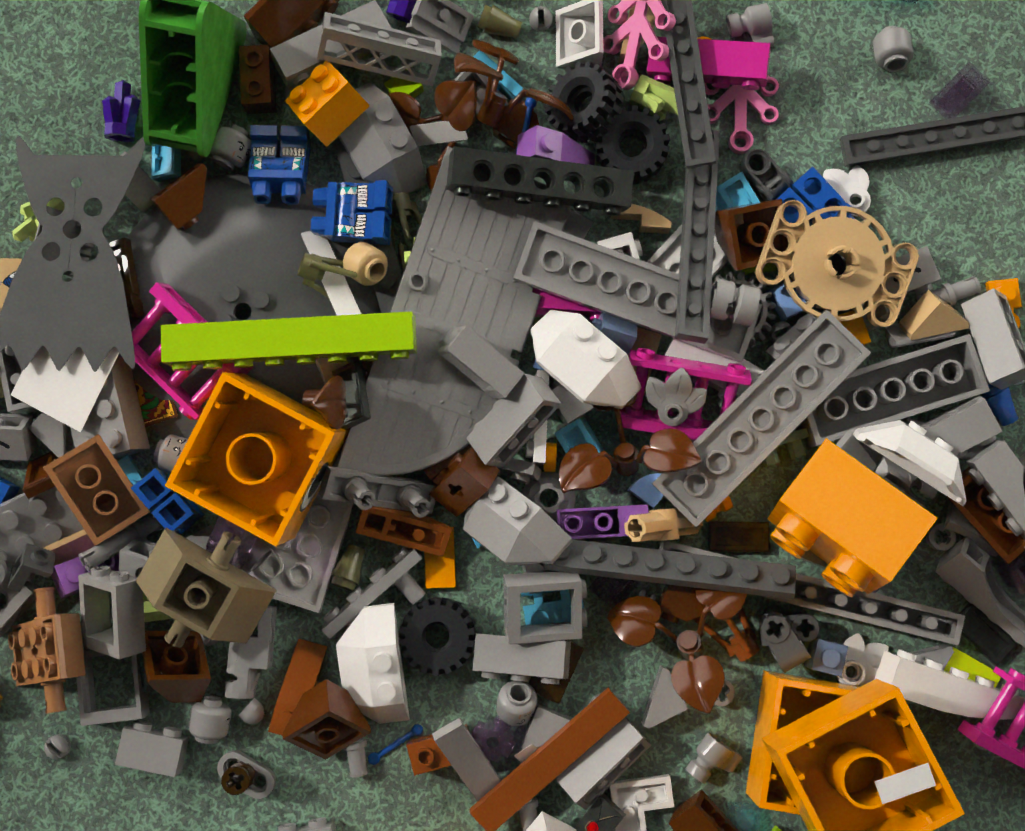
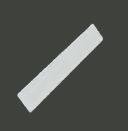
[301,231,361,315]

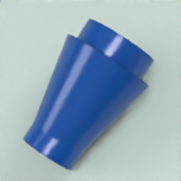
[981,384,1019,426]

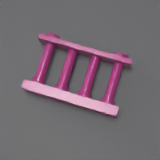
[132,282,254,420]
[620,348,752,440]
[958,666,1025,769]

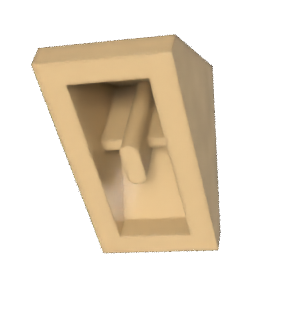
[899,290,969,340]

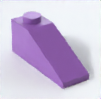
[517,125,595,165]

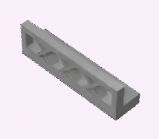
[317,12,442,86]

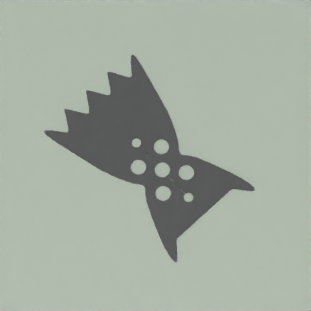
[0,135,146,372]

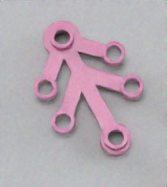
[603,0,676,90]
[704,76,779,154]

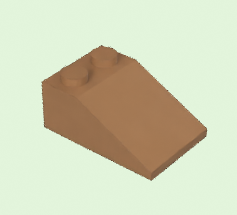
[43,434,150,546]

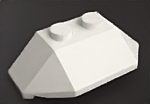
[530,310,642,409]
[853,420,967,506]
[336,603,410,724]

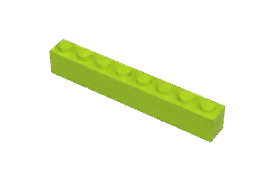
[161,311,417,371]

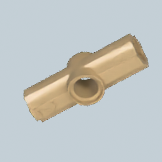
[624,508,703,542]

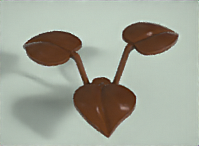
[454,40,573,128]
[387,80,477,192]
[302,361,373,429]
[559,394,701,493]
[607,588,747,714]

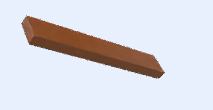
[469,687,630,831]

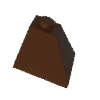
[150,163,207,230]
[715,199,789,271]
[142,631,211,703]
[283,679,371,760]

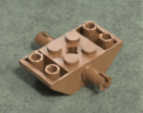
[8,587,86,714]

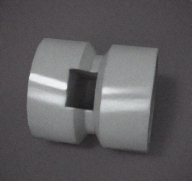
[710,278,760,327]

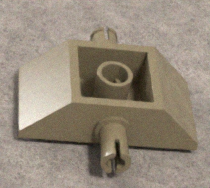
[136,527,277,648]

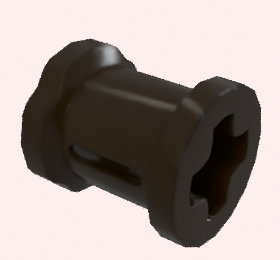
[221,761,255,795]

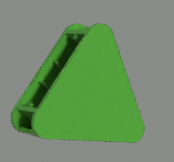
[139,0,247,157]

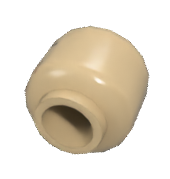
[343,242,388,286]

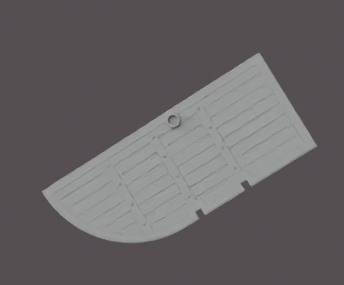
[337,146,572,476]

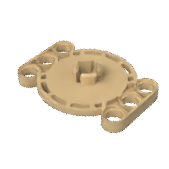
[755,200,919,327]

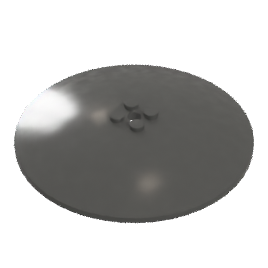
[127,172,381,439]

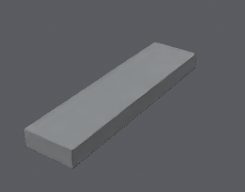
[432,718,502,802]

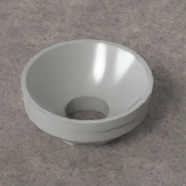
[522,472,576,523]

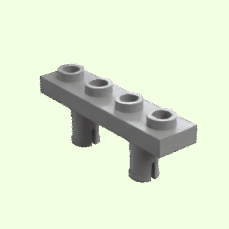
[318,466,436,517]
[322,547,425,639]

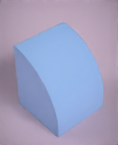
[766,279,806,321]
[628,473,664,509]

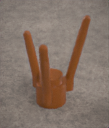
[693,608,760,662]

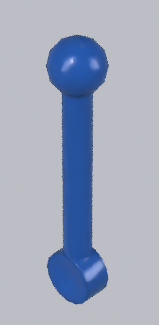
[516,98,537,155]
[368,724,423,765]

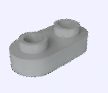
[217,750,276,799]

